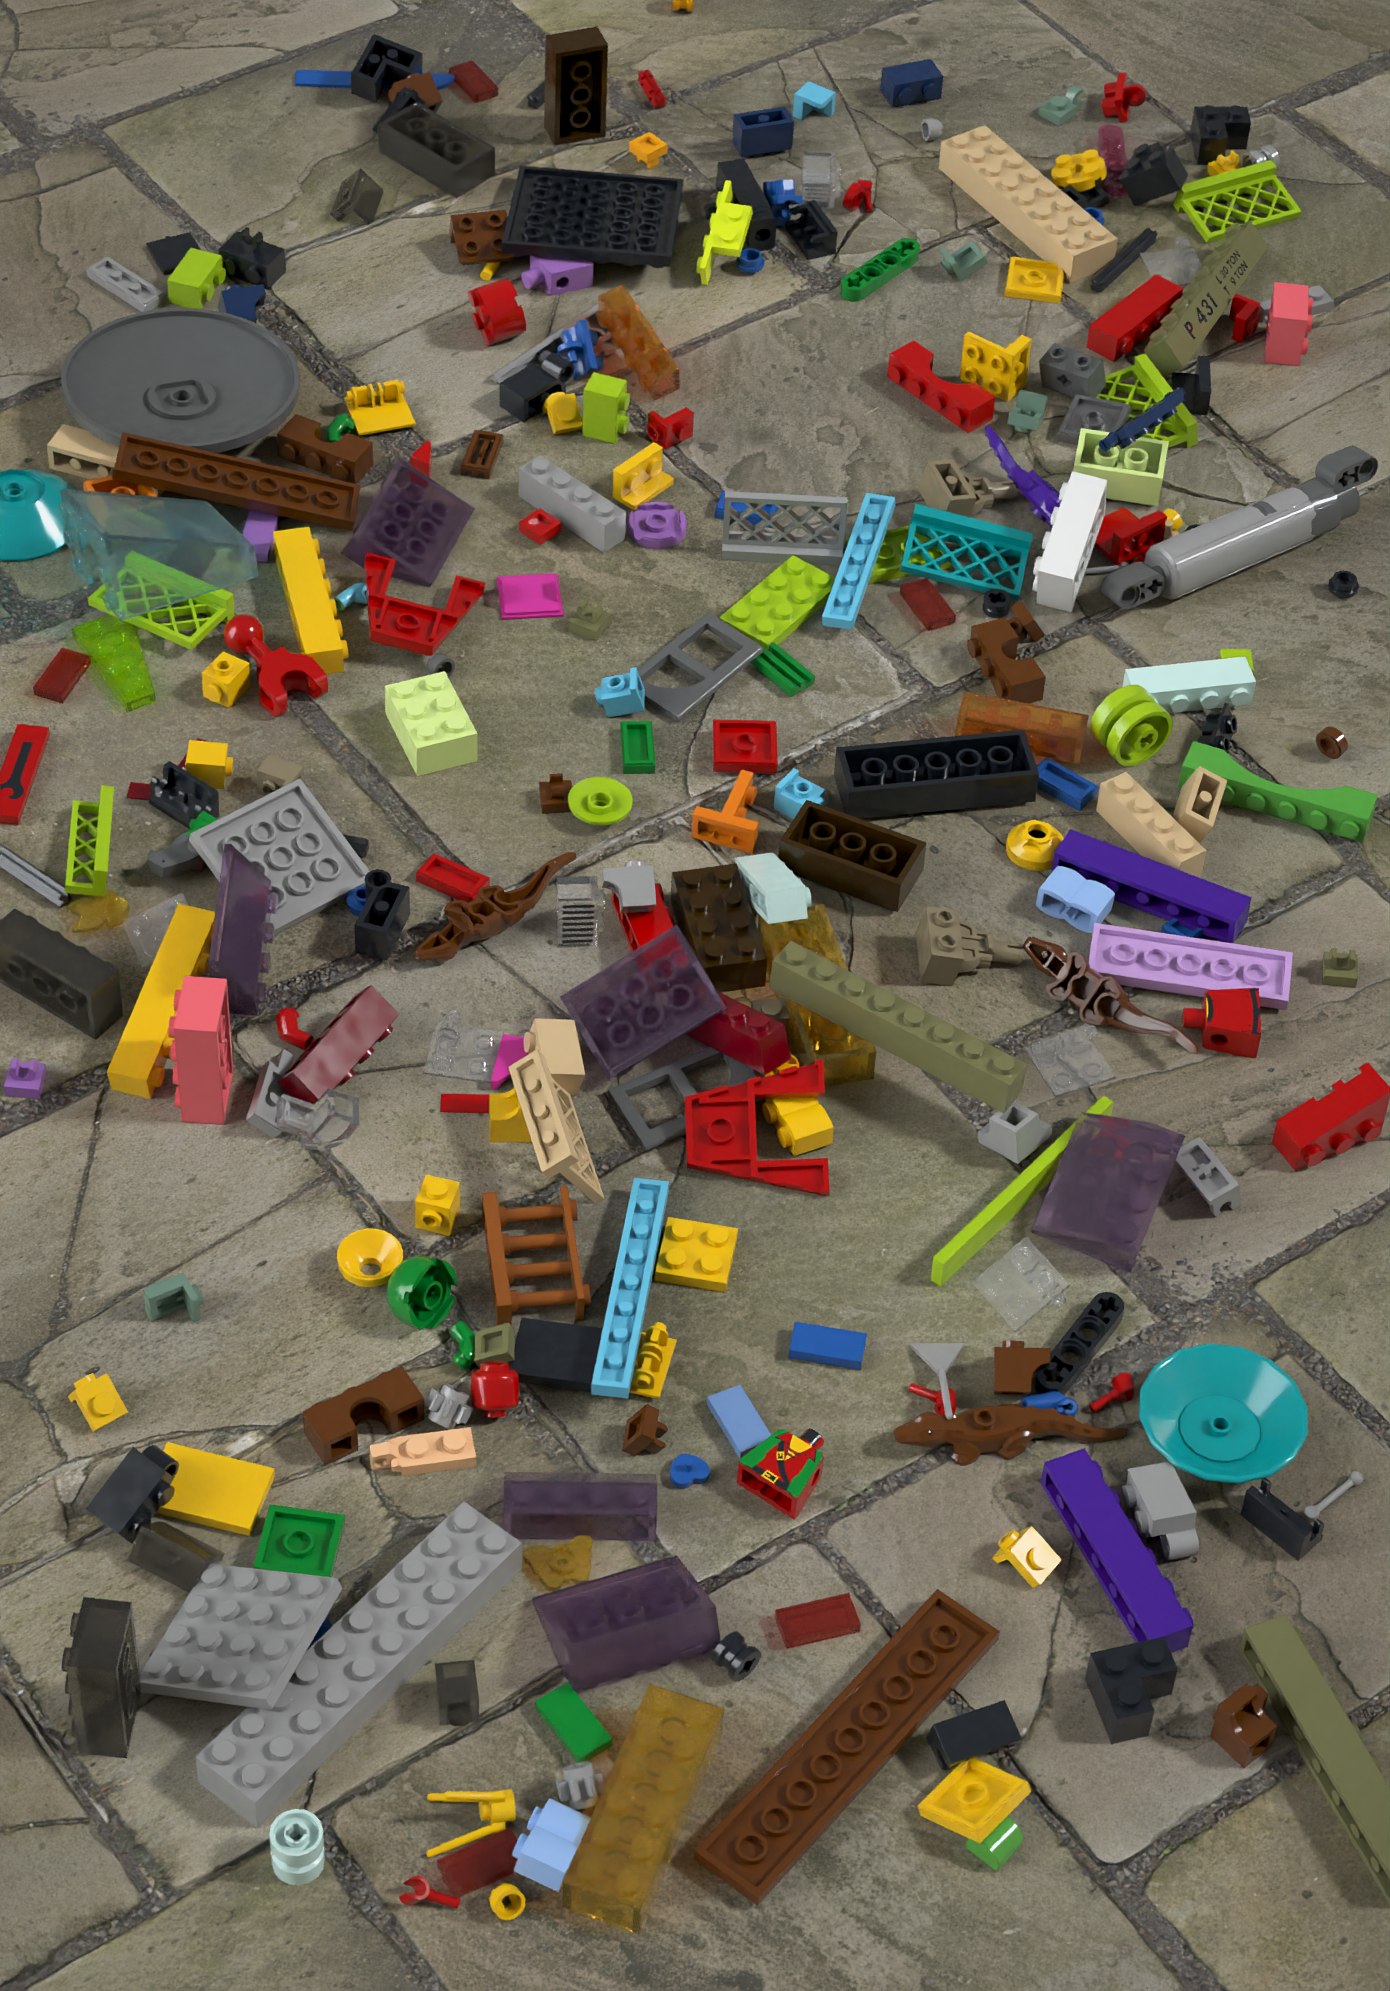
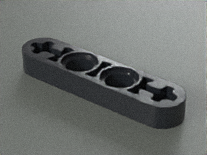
[1035,1292,1124,1395]

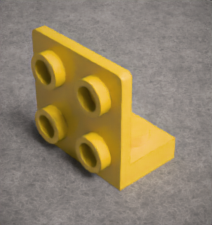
[960,332,1032,402]

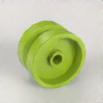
[1090,684,1173,767]

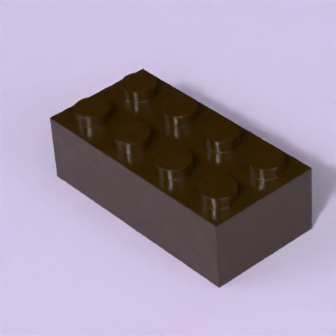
[544,26,608,146]
[778,800,926,912]
[670,863,767,993]

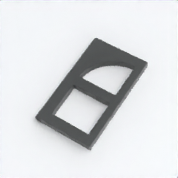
[637,612,764,722]
[608,1047,766,1151]

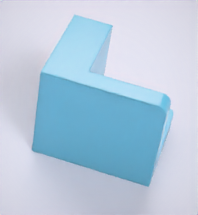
[793,81,836,120]

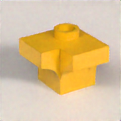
[489,1087,532,1143]

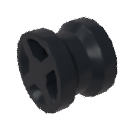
[712,1631,761,1682]

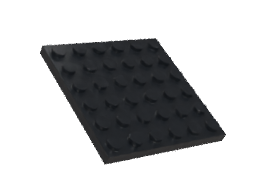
[502,166,684,268]

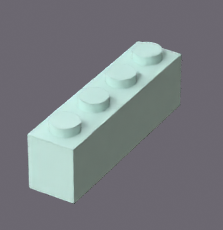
[1122,657,1256,714]
[735,852,812,924]

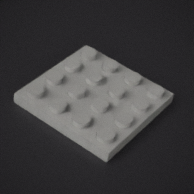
[189,778,370,941]
[135,1563,342,1710]

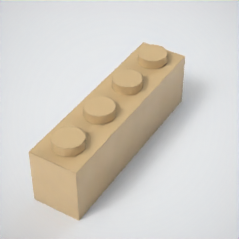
[47,424,164,498]
[1096,772,1206,878]

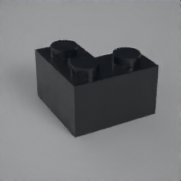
[351,34,423,103]
[1190,105,1251,165]
[1119,142,1189,206]
[1085,1637,1178,1744]

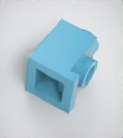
[595,667,645,718]
[774,768,826,819]

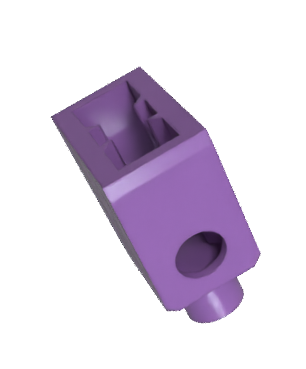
[522,255,593,296]

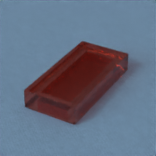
[449,61,498,103]
[900,578,956,631]
[33,648,91,704]
[775,1593,861,1649]
[437,1827,518,1898]

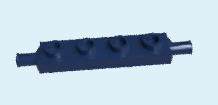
[1099,387,1185,451]

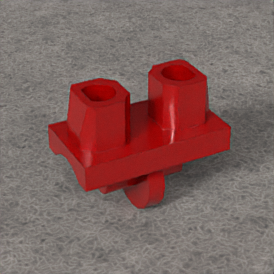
[1101,72,1146,123]

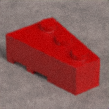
[1272,1062,1390,1171]

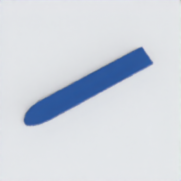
[295,70,454,90]

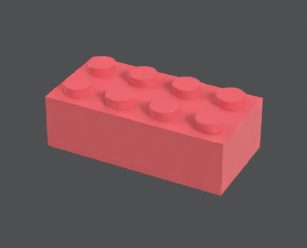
[168,976,234,1125]

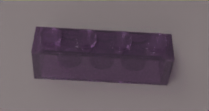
[503,1472,657,1541]

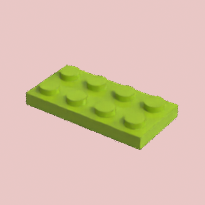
[719,555,835,650]

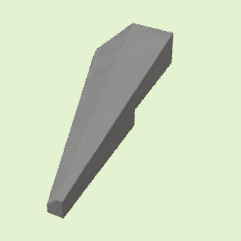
[490,300,637,384]

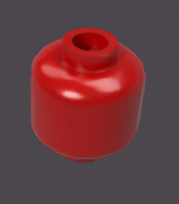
[471,1362,519,1417]

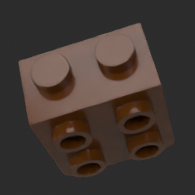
[449,210,514,265]

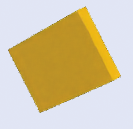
[156,1442,275,1536]

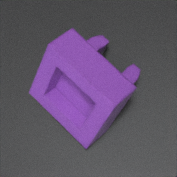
[4,1058,46,1099]

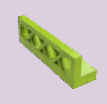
[64,785,114,897]

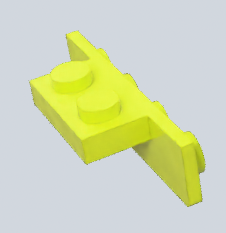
[696,180,753,285]

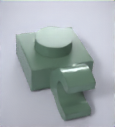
[1039,85,1084,126]

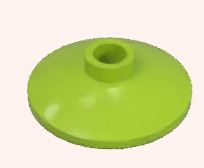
[568,777,633,825]

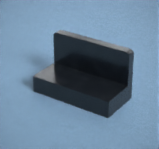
[1171,355,1211,415]

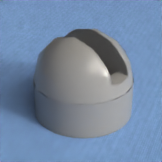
[921,118,943,141]

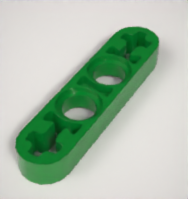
[840,238,920,302]

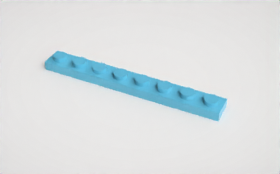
[591,1178,669,1398]

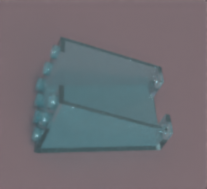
[59,489,259,621]

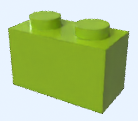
[167,248,226,309]
[582,372,630,444]

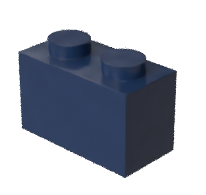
[880,59,943,108]
[732,106,794,157]

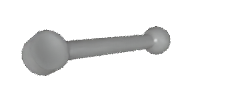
[1084,562,1129,575]
[1304,1471,1363,1522]

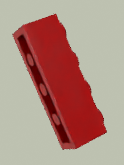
[1086,274,1184,362]
[611,883,693,996]

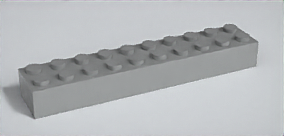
[196,1502,522,1828]

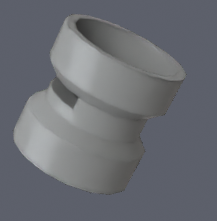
[1242,145,1280,170]

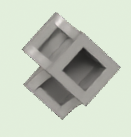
[601,861,656,913]
[978,1101,1052,1164]

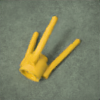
[426,1789,516,1858]

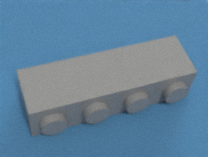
[519,455,626,553]

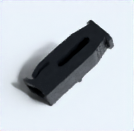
[704,158,777,251]

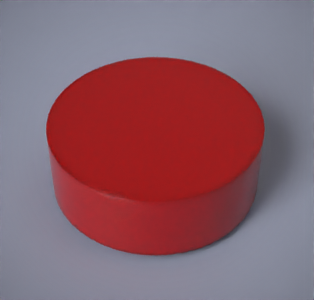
[842,182,865,212]

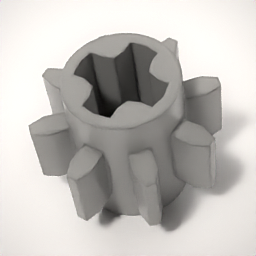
[424,1383,474,1429]
[555,1761,607,1810]

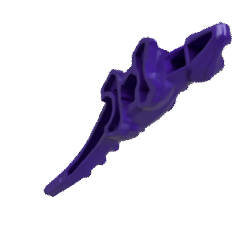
[985,425,1062,530]

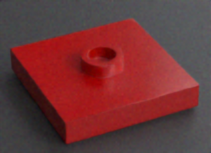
[713,719,778,773]

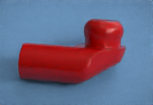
[276,1007,314,1051]

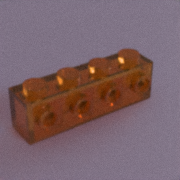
[596,284,680,401]
[955,692,1089,763]

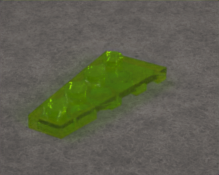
[71,608,156,713]

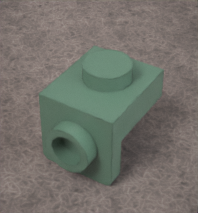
[939,241,988,282]
[1007,390,1048,433]
[143,1273,204,1322]

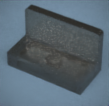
[331,168,384,225]
[127,1521,225,1593]

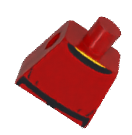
[1182,988,1261,1058]

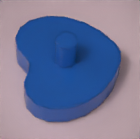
[670,1454,710,1489]

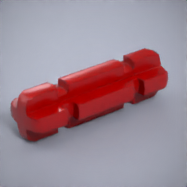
[638,69,666,109]

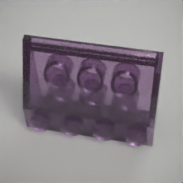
[341,458,475,587]
[208,844,278,1016]
[560,924,727,1081]
[1031,1112,1185,1272]
[532,1555,721,1691]

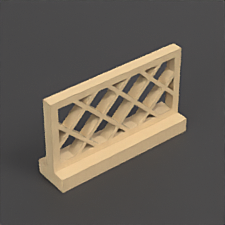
[508,1050,605,1204]

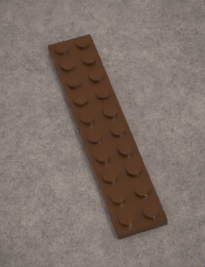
[694,1589,1000,1906]

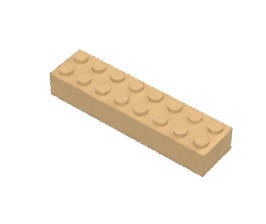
[939,125,1118,283]

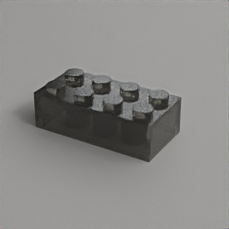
[378,102,495,198]
[0,908,123,1040]
[62,1597,142,1758]

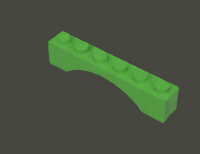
[1178,741,1378,843]

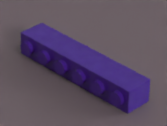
[1051,829,1252,943]
[1041,1448,1194,1653]

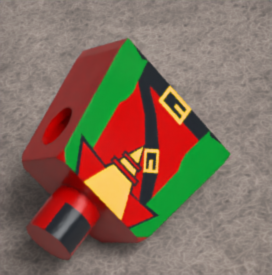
[737,1429,824,1520]

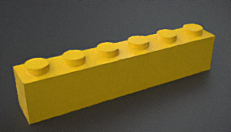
[273,527,349,674]
[107,903,223,1099]

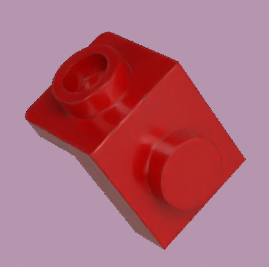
[1229,294,1261,343]
[647,407,694,450]

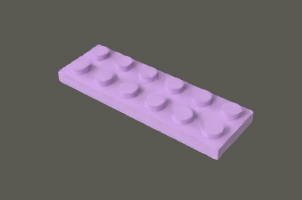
[1088,923,1293,1010]

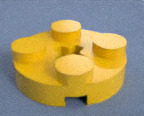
[1051,149,1107,192]

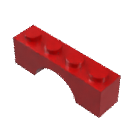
[887,340,996,433]

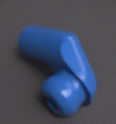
[1021,1391,1078,1417]

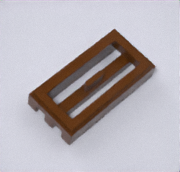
[460,430,503,480]

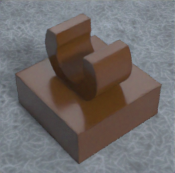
[1007,600,1045,643]
[539,773,572,814]
[622,1404,668,1457]

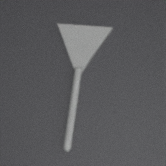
[910,1343,964,1419]

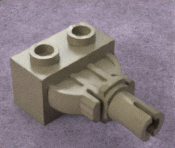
[918,459,1017,517]
[915,906,1024,986]

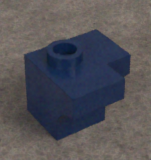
[218,284,266,323]

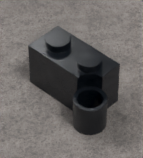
[499,353,574,422]
[354,869,410,961]
[86,1445,179,1544]

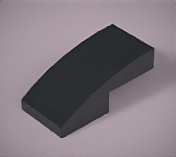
[1062,183,1109,209]

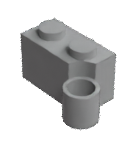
[1122,1461,1199,1560]

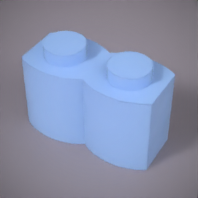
[1036,866,1115,933]
[512,1798,593,1892]

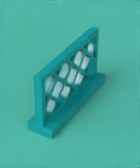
[900,504,1033,601]

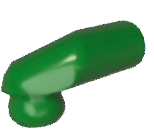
[325,414,355,442]
[450,1321,476,1370]

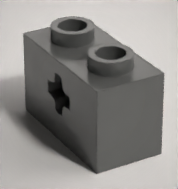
[1039,343,1106,398]

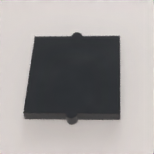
[146,232,201,275]

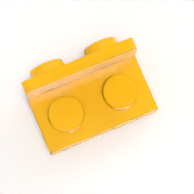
[612,442,674,510]

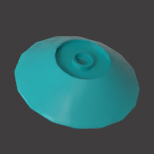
[0,469,86,561]
[1139,1343,1308,1484]

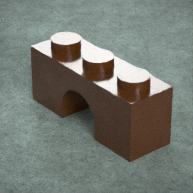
[277,414,373,484]
[967,618,1046,709]
[303,1367,424,1465]

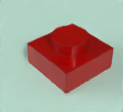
[519,508,562,545]

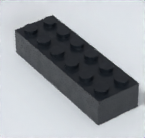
[834,730,1039,819]

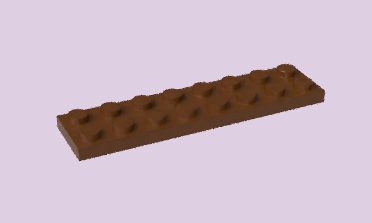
[112,432,361,531]

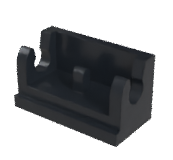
[785,200,838,260]
[149,761,219,829]
[1240,1478,1324,1561]
[926,1700,1022,1771]

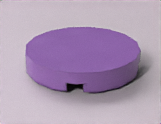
[627,501,687,549]

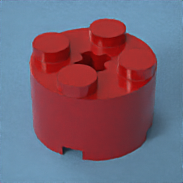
[468,278,526,346]

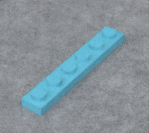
[822,493,895,630]

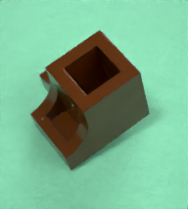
[388,72,443,119]
[994,1340,1050,1395]
[1210,1683,1277,1768]

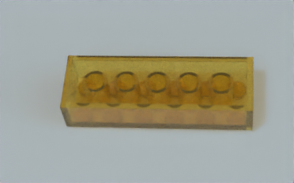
[758,904,877,1087]
[562,1683,724,1934]

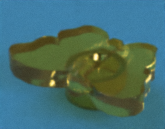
[523,1535,593,1592]

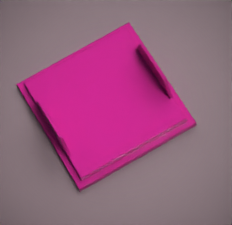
[496,573,563,620]

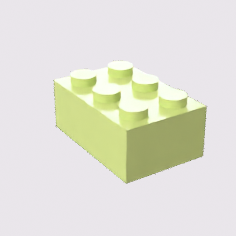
[1073,428,1169,506]
[385,671,478,776]

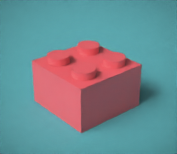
[1265,282,1313,366]

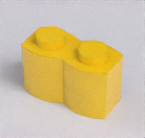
[762,1097,834,1156]

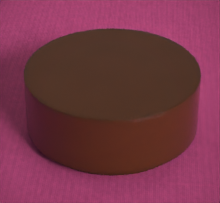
[1316,726,1348,759]

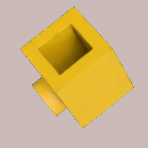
[201,651,251,708]
[186,740,234,789]
[415,1175,460,1236]

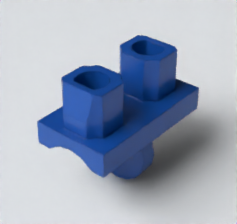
[763,180,803,226]
[557,320,604,380]

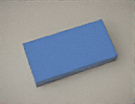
[707,1385,771,1459]

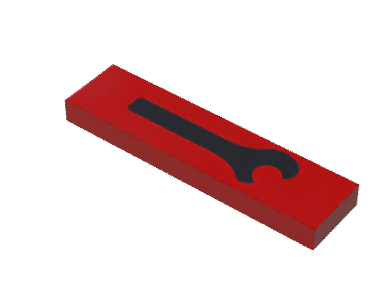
[0,724,50,825]

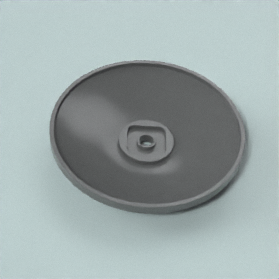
[61,308,300,453]

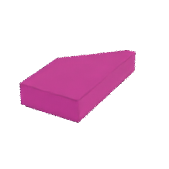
[491,1034,529,1090]

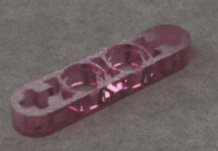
[1097,124,1127,198]

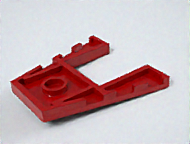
[364,552,486,656]
[685,1059,830,1196]

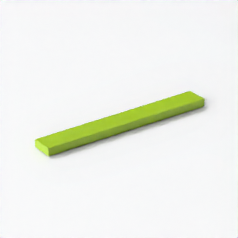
[931,1096,1114,1287]

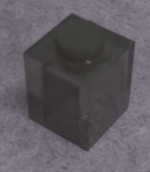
[435,1660,479,1726]

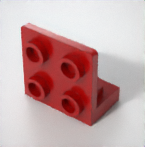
[1094,507,1167,565]

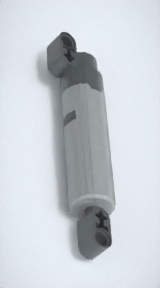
[1101,445,1378,610]

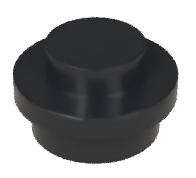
[1328,571,1359,598]

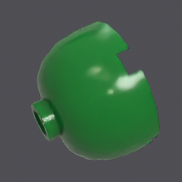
[387,1255,457,1330]

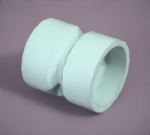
[269,1809,325,1885]

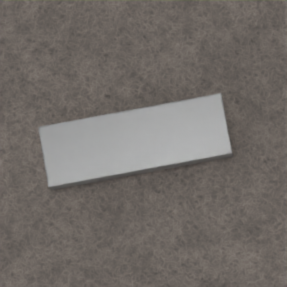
[87,257,166,312]

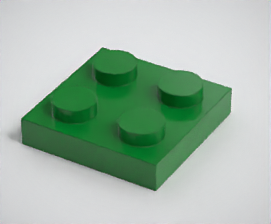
[253,1504,345,1577]

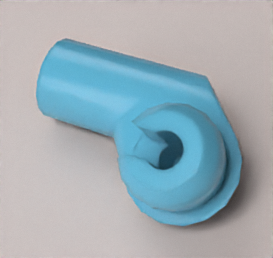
[333,583,367,611]

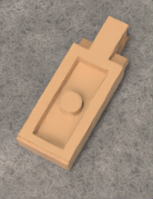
[369,1427,476,1476]

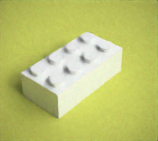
[1032,471,1108,612]

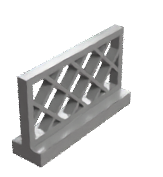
[721,491,847,566]

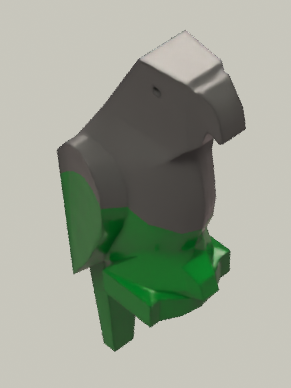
[147,811,218,878]

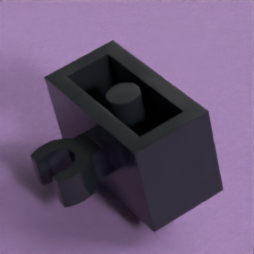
[219,227,286,290]

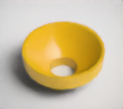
[1005,820,1064,871]
[337,1228,403,1287]

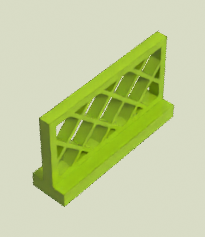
[1173,160,1302,243]
[1096,353,1198,448]
[88,550,235,650]

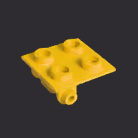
[344,379,416,436]
[630,1322,677,1399]

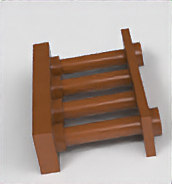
[482,1186,591,1326]

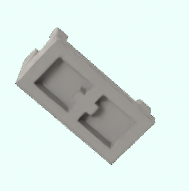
[1170,1137,1241,1217]

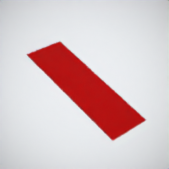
[440,1093,489,1113]

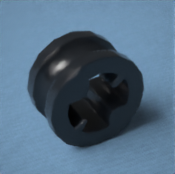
[982,589,1011,618]

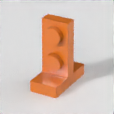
[691,770,759,854]

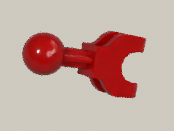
[224,614,328,717]

